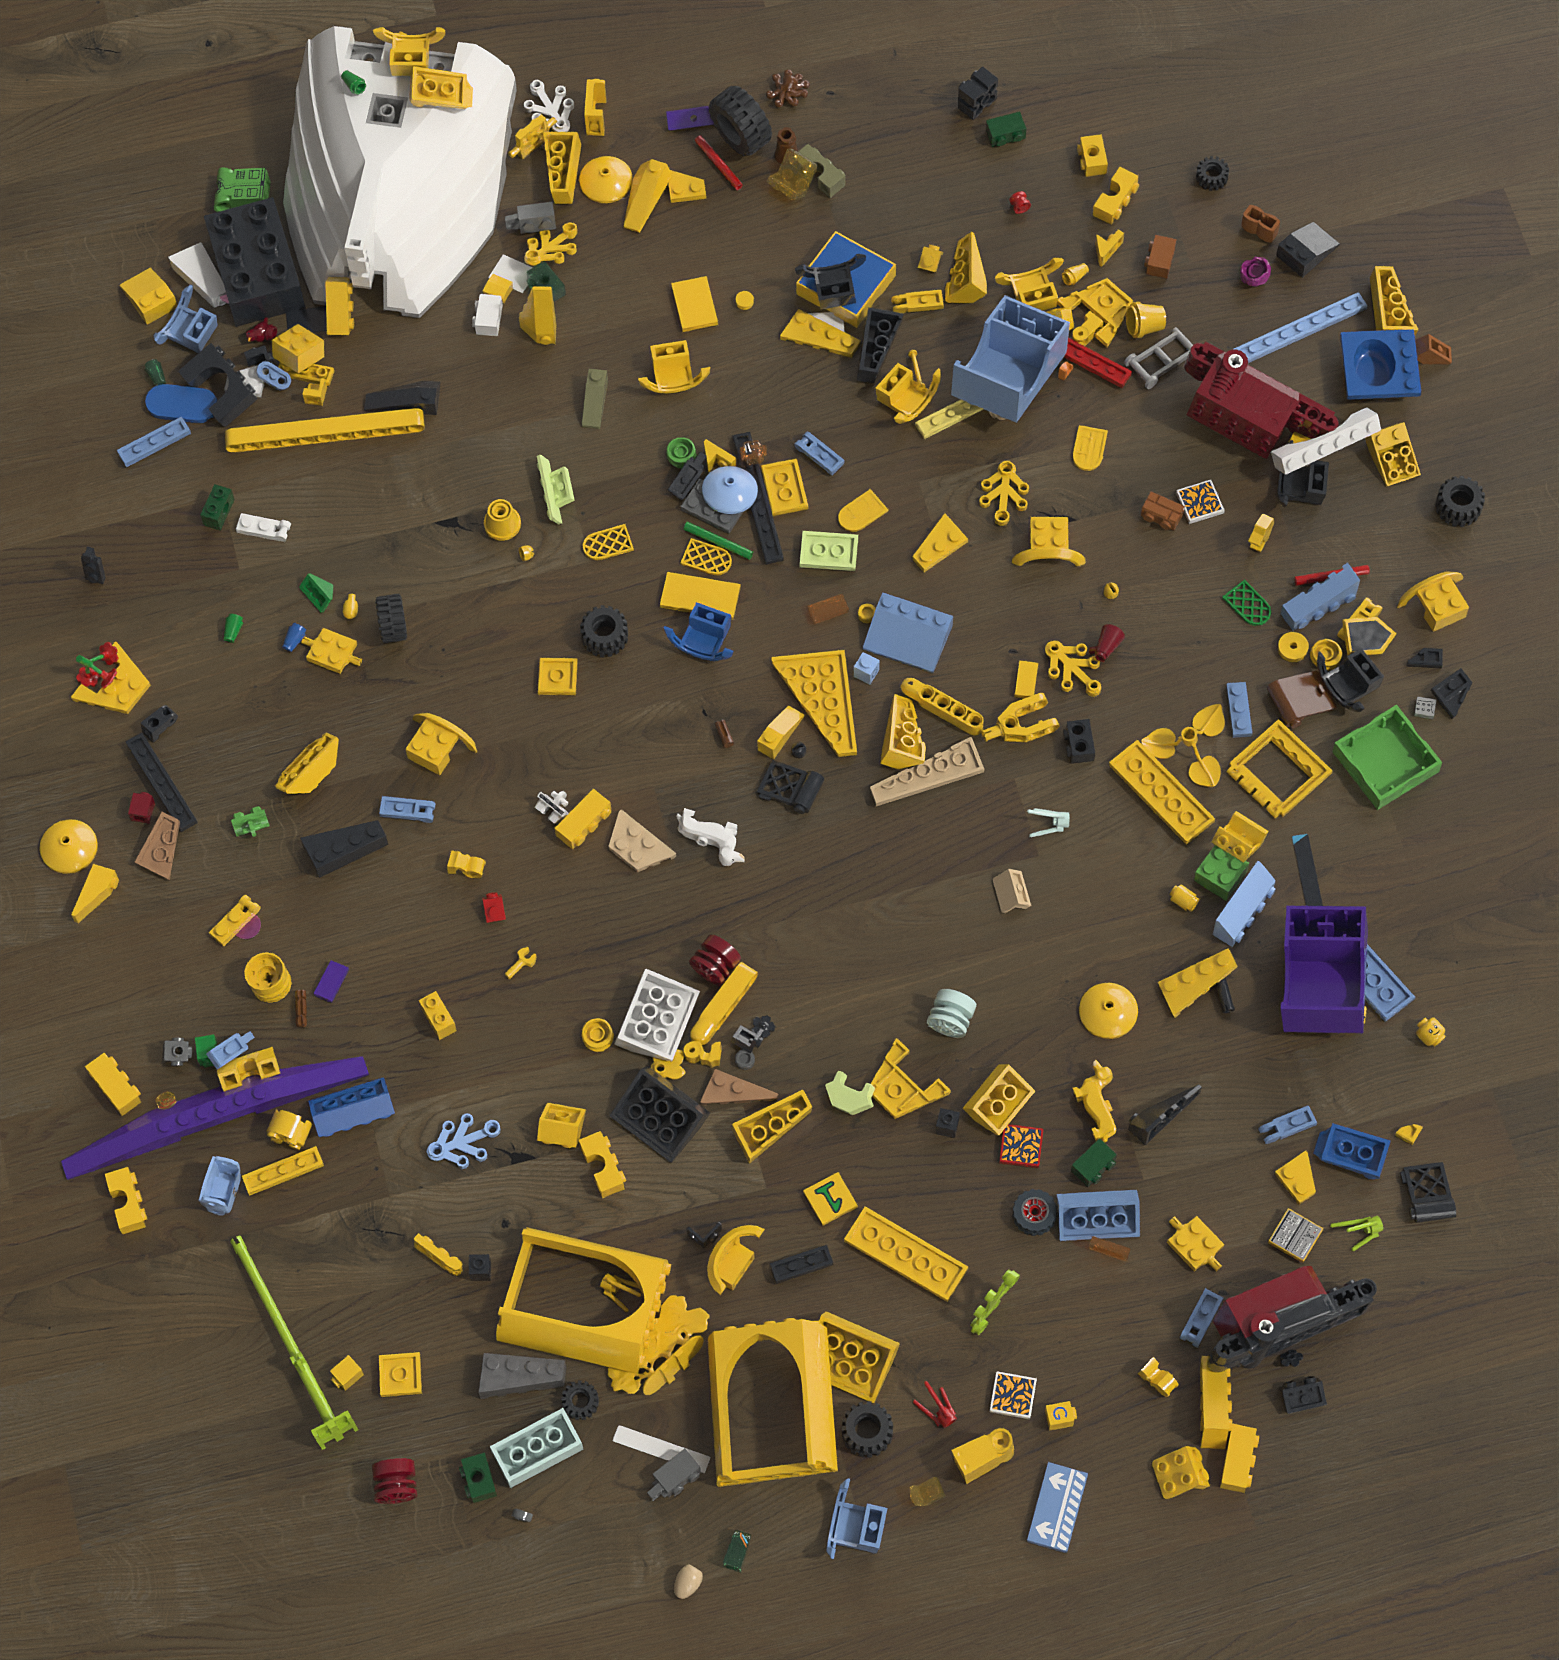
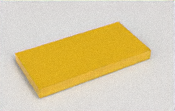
[660,572,741,620]

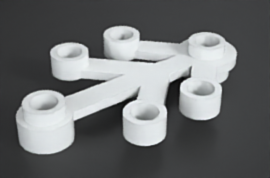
[524,80,574,132]

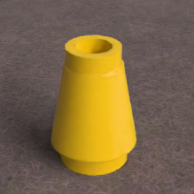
[1062,263,1089,286]

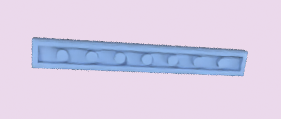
[1234,292,1368,363]

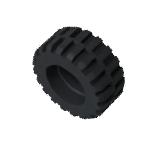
[708,86,772,156]

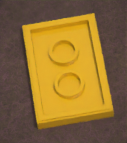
[671,276,718,332]
[761,459,808,516]

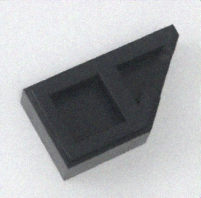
[1407,648,1443,669]

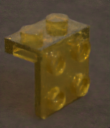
[767,149,817,200]

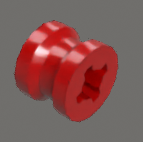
[1009,191,1031,214]

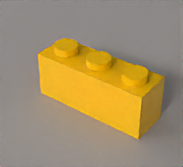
[325,277,354,335]
[555,789,611,849]
[85,1053,141,1116]
[1220,1424,1259,1493]

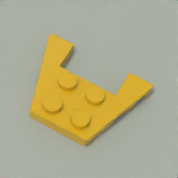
[1057,278,1133,347]
[71,642,151,714]
[871,1039,951,1119]

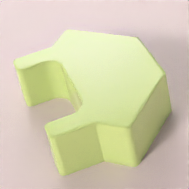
[825,1071,875,1115]

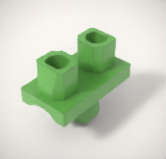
[231,806,269,837]

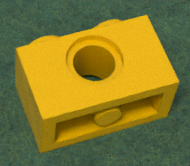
[1077,134,1108,177]
[419,991,457,1040]

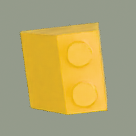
[537,1103,586,1148]

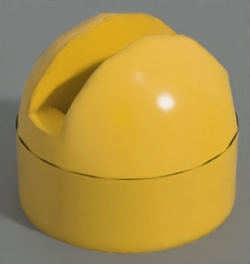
[519,545,534,561]
[1104,582,1119,599]

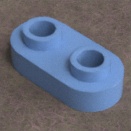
[256,362,291,390]

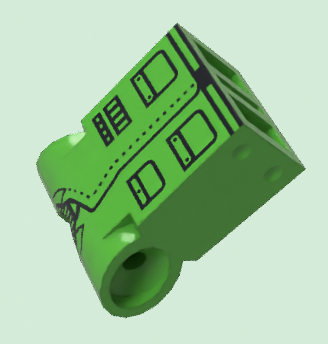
[214,167,271,212]

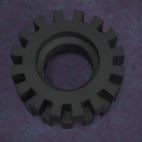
[1196,156,1229,191]
[561,1380,599,1420]

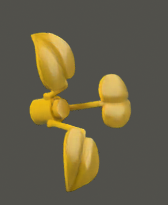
[1141,704,1225,787]

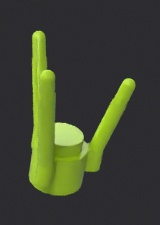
[1330,1216,1383,1251]

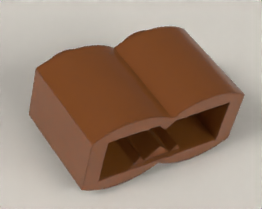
[1241,205,1280,242]

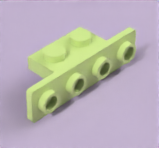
[537,455,575,525]

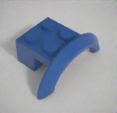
[664,602,733,661]

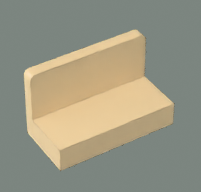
[993,869,1031,913]

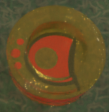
[156,1092,177,1110]

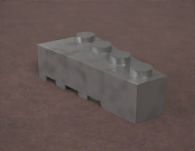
[479,1353,566,1399]

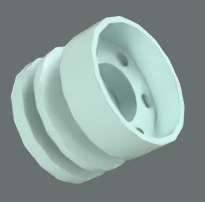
[927,989,976,1038]

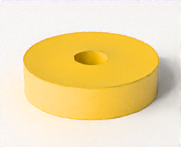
[1278,632,1309,662]

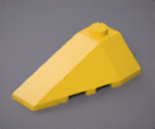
[519,287,556,345]
[881,694,926,769]

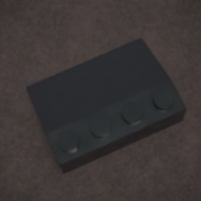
[610,1066,710,1163]

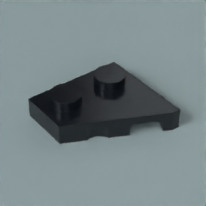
[1430,668,1472,719]

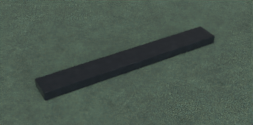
[732,432,784,565]

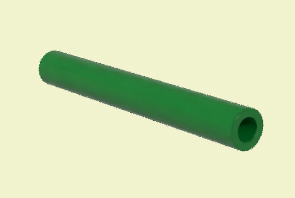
[684,521,753,560]

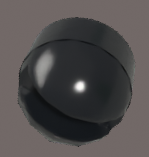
[791,742,806,759]

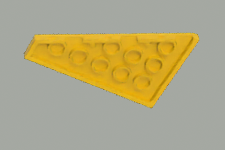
[772,650,857,757]

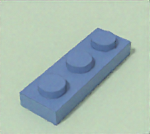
[1226,682,1252,738]

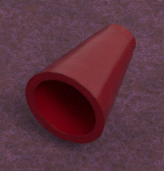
[1089,624,1125,662]

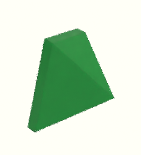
[299,574,333,613]

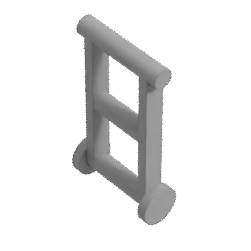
[1124,327,1193,389]

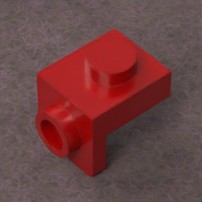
[483,892,506,923]

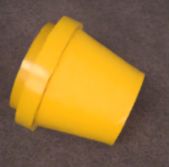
[1126,302,1166,338]
[484,499,521,541]

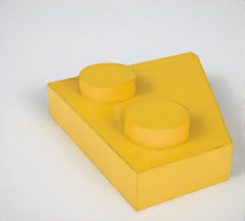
[668,170,706,203]
[1275,1151,1316,1205]

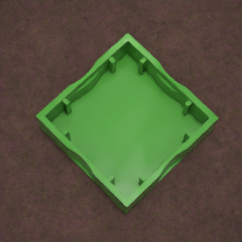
[1332,705,1442,810]

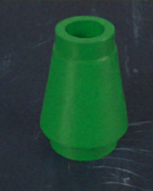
[341,70,366,95]
[223,614,244,643]

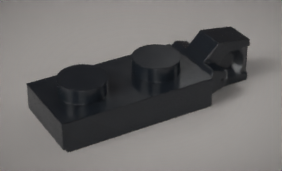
[667,452,706,501]
[81,547,106,584]

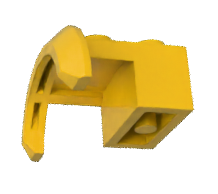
[373,27,445,76]
[995,258,1064,311]
[638,340,710,393]
[876,363,941,424]
[1012,517,1086,566]
[1397,571,1469,632]
[406,713,477,775]
[707,1225,765,1295]

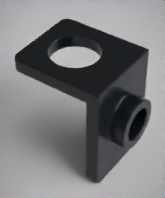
[686,1222,722,1248]

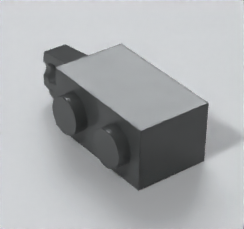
[505,202,556,234]
[647,1448,701,1501]

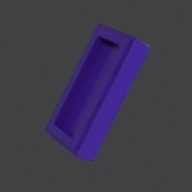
[314,960,349,1003]

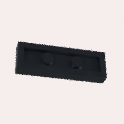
[770,1245,833,1284]

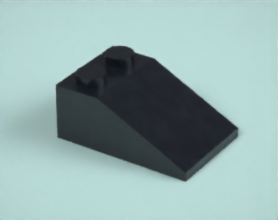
[1276,222,1340,278]

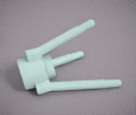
[1027,808,1069,837]

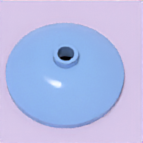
[702,466,758,514]

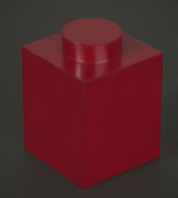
[128,792,155,824]

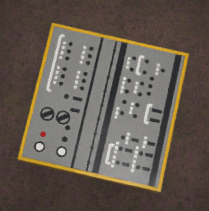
[1268,1208,1323,1263]

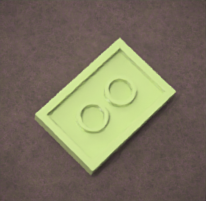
[800,531,858,571]

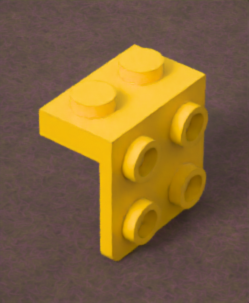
[1152,1446,1210,1499]

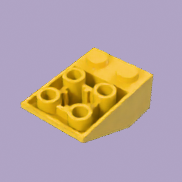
[1365,422,1421,487]

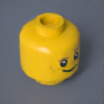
[1416,1017,1446,1047]

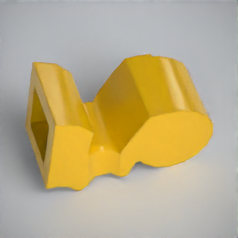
[447,851,486,878]
[684,1041,722,1068]
[1138,1357,1179,1397]

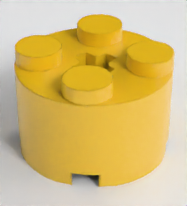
[266,1109,312,1151]

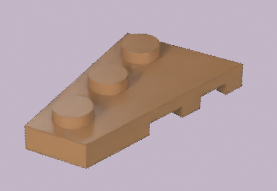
[135,812,180,880]

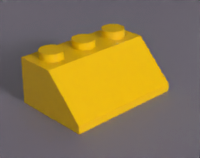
[962,1064,1035,1135]

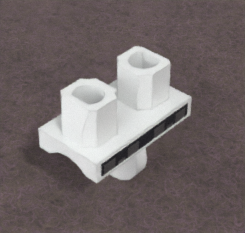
[535,791,569,825]

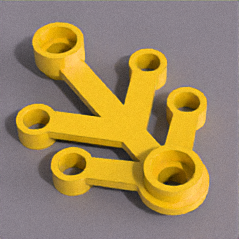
[524,223,577,266]
[979,461,1029,526]
[1045,641,1101,697]

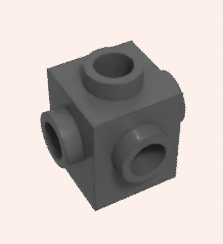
[162,1038,192,1066]

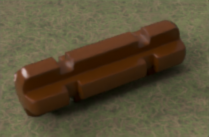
[295,990,307,1028]

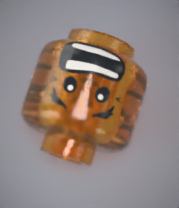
[740,440,767,465]

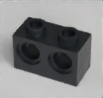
[1063,719,1095,764]

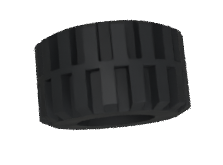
[1435,476,1485,527]
[375,594,407,643]
[580,605,628,657]
[842,1401,893,1458]

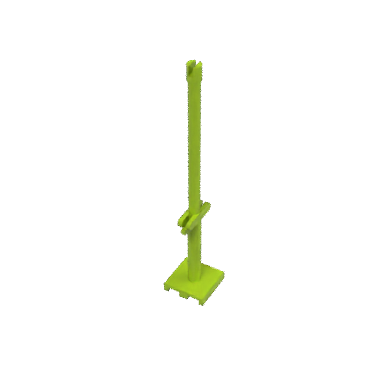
[230,1236,359,1450]

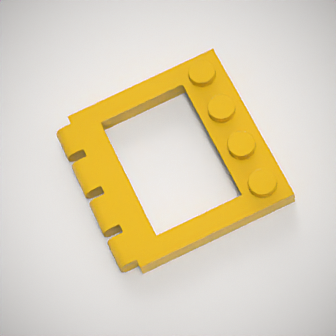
[1226,719,1333,818]

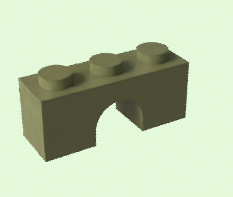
[793,144,845,198]

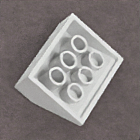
[614,969,700,1062]

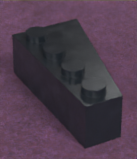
[300,820,389,878]

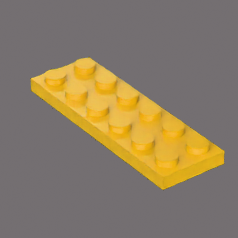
[1109,740,1215,845]
[844,1207,968,1302]

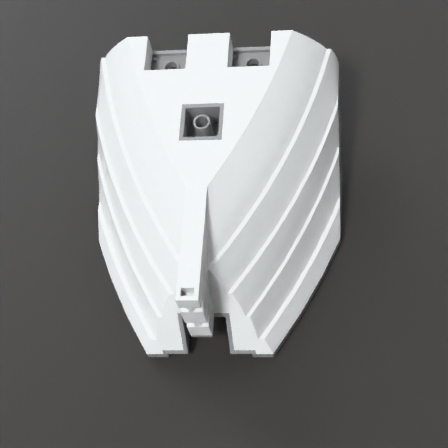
[283,26,517,318]

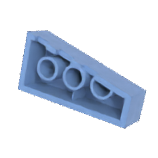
[1281,563,1360,631]

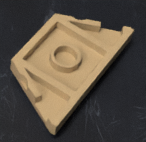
[609,810,676,872]

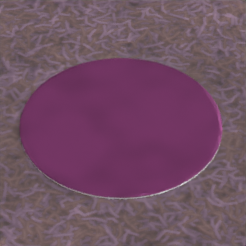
[236,912,261,939]

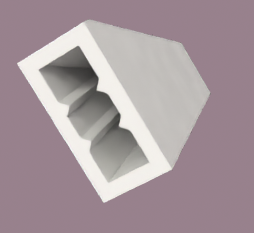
[169,243,226,308]

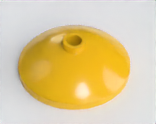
[579,156,633,203]
[40,820,98,874]
[1079,983,1138,1039]

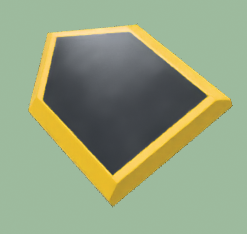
[1342,617,1396,656]

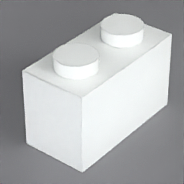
[472,294,503,336]

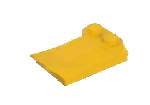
[409,66,473,109]

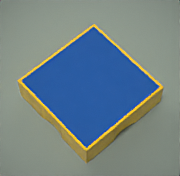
[796,231,896,328]

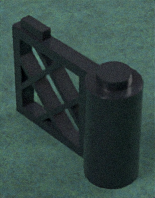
[757,760,824,814]
[1400,1162,1456,1223]

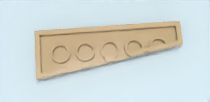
[870,737,984,806]

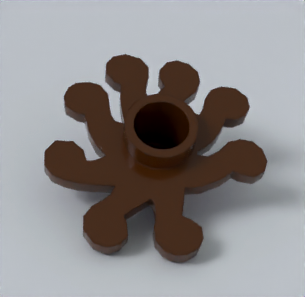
[766,69,810,107]

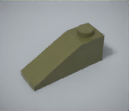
[582,369,608,429]

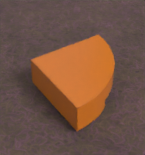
[1058,362,1073,381]

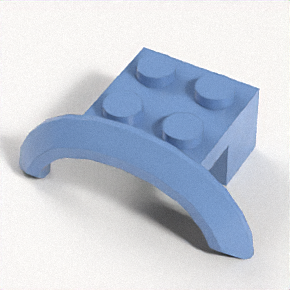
[154,285,218,353]
[826,1478,887,1559]

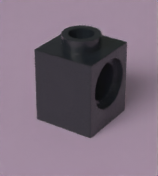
[936,1108,960,1138]
[469,1254,491,1281]

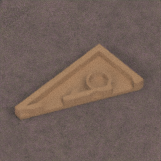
[700,1069,779,1106]

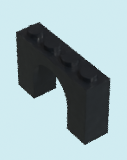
[178,343,258,427]

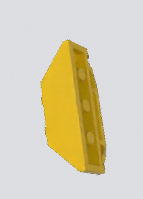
[275,733,339,794]

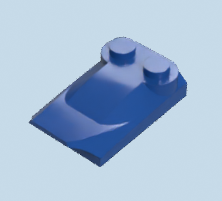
[1313,1123,1390,1179]

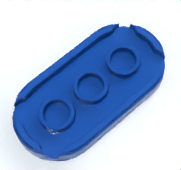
[145,384,217,423]

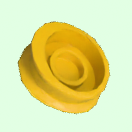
[1310,639,1342,671]
[581,1018,614,1052]

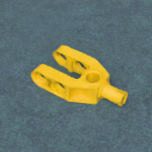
[981,693,1060,743]

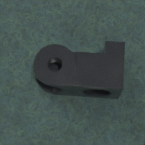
[141,705,178,743]

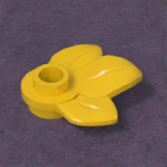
[651,1049,686,1080]

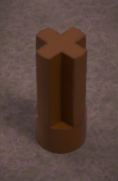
[715,720,734,748]

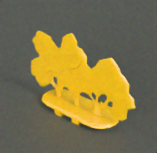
[608,1295,710,1395]

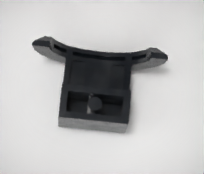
[795,254,866,310]
[1277,440,1329,507]
[1317,648,1384,712]

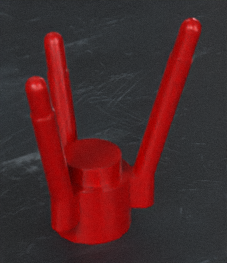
[913,1381,957,1428]

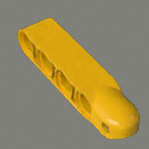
[900,678,983,736]
[690,962,758,1045]

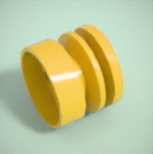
[244,952,292,1003]

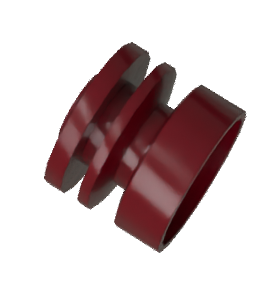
[689,934,741,986]
[372,1458,418,1504]

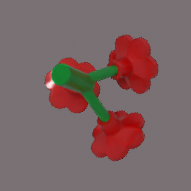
[76,642,119,689]

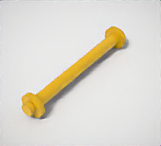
[908,350,925,390]

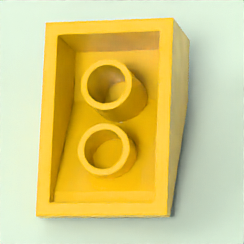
[120,268,177,325]

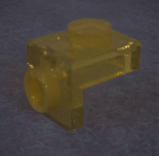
[909,1477,945,1507]

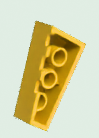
[543,132,581,204]
[1370,266,1418,336]
[732,1090,812,1164]

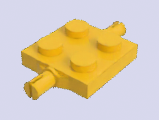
[508,114,557,159]
[301,628,362,674]
[1167,1216,1224,1272]

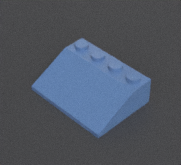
[863,593,953,673]

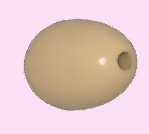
[674,1564,703,1599]

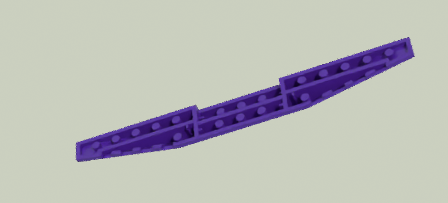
[61,1056,369,1180]

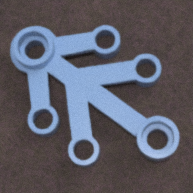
[427,1113,501,1169]

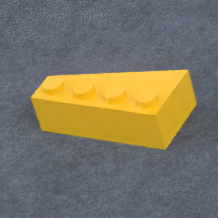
[1200,1356,1232,1449]

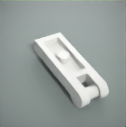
[236,513,291,542]

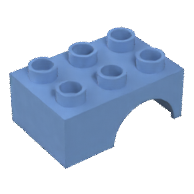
[951,296,1070,423]

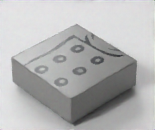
[1414,697,1436,719]

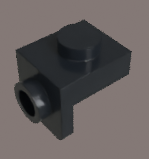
[244,346,274,367]
[730,1025,764,1053]

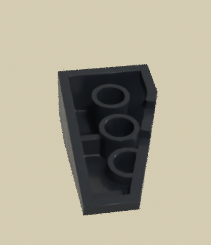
[364,381,441,415]
[1128,1084,1202,1145]

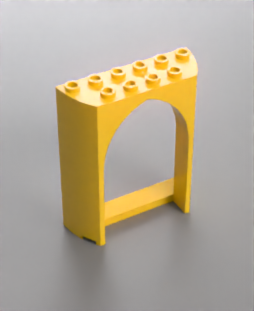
[496,1227,671,1374]
[708,1318,838,1487]

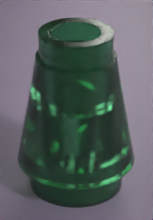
[144,359,167,386]

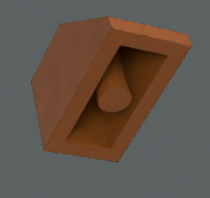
[1415,334,1452,364]

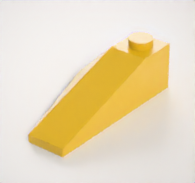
[624,159,672,233]
[945,232,987,303]

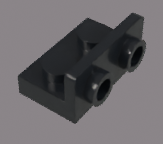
[1279,1376,1327,1414]

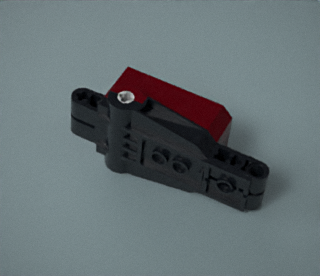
[1207,1266,1377,1372]

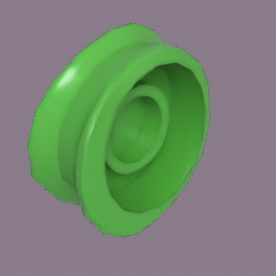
[666,437,696,468]

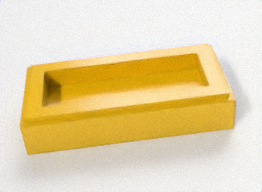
[1015,661,1038,698]

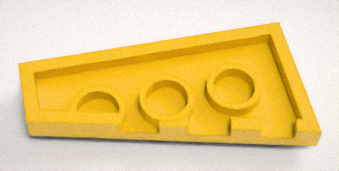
[780,309,861,358]
[1158,948,1238,1018]

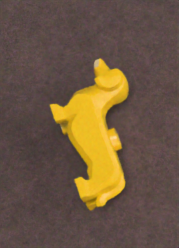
[1073,1060,1116,1143]

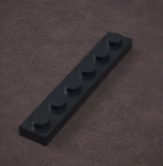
[126,733,198,832]

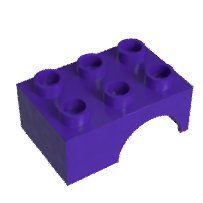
[1281,906,1368,1033]

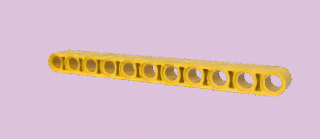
[225,408,425,452]

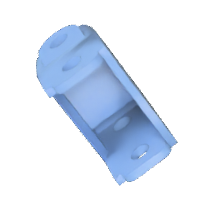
[199,1156,241,1215]

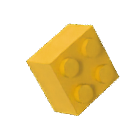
[272,324,324,373]

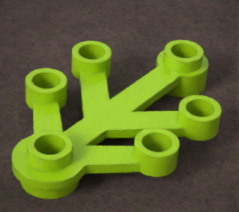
[970,1270,1020,1335]

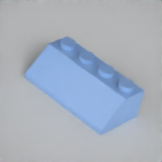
[1213,861,1276,947]

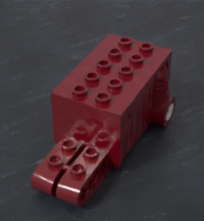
[1184,341,1339,459]

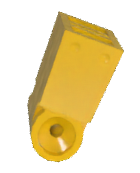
[951,1428,1014,1484]

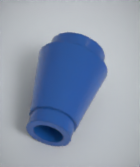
[282,623,306,652]

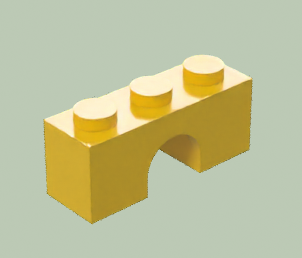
[1093,167,1139,225]
[217,1047,280,1092]
[579,1131,626,1198]
[105,1167,147,1234]

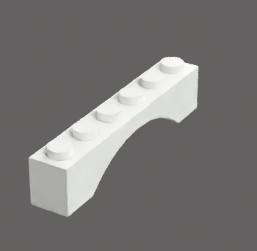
[1271,407,1381,475]

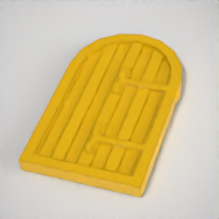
[1073,425,1108,471]
[838,489,888,532]

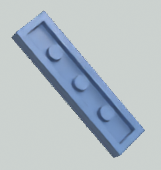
[117,416,191,467]

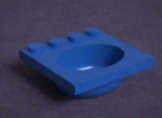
[1340,329,1421,399]

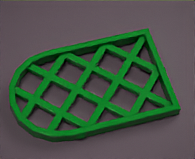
[1222,579,1271,626]

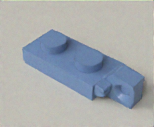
[206,1031,255,1070]

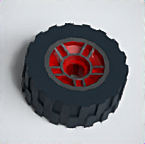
[1013,1189,1057,1236]

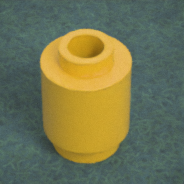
[1170,884,1200,912]

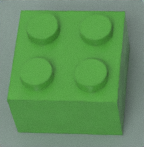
[1194,845,1249,901]

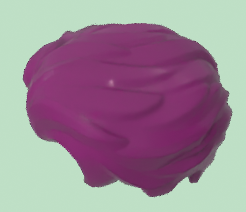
[1240,256,1271,287]

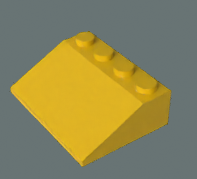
[819,1312,900,1403]

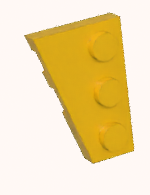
[913,514,968,572]

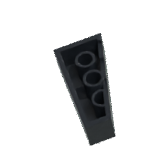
[857,307,904,383]

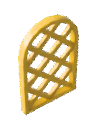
[583,524,634,560]
[680,538,732,576]

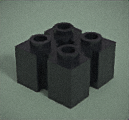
[958,67,998,120]

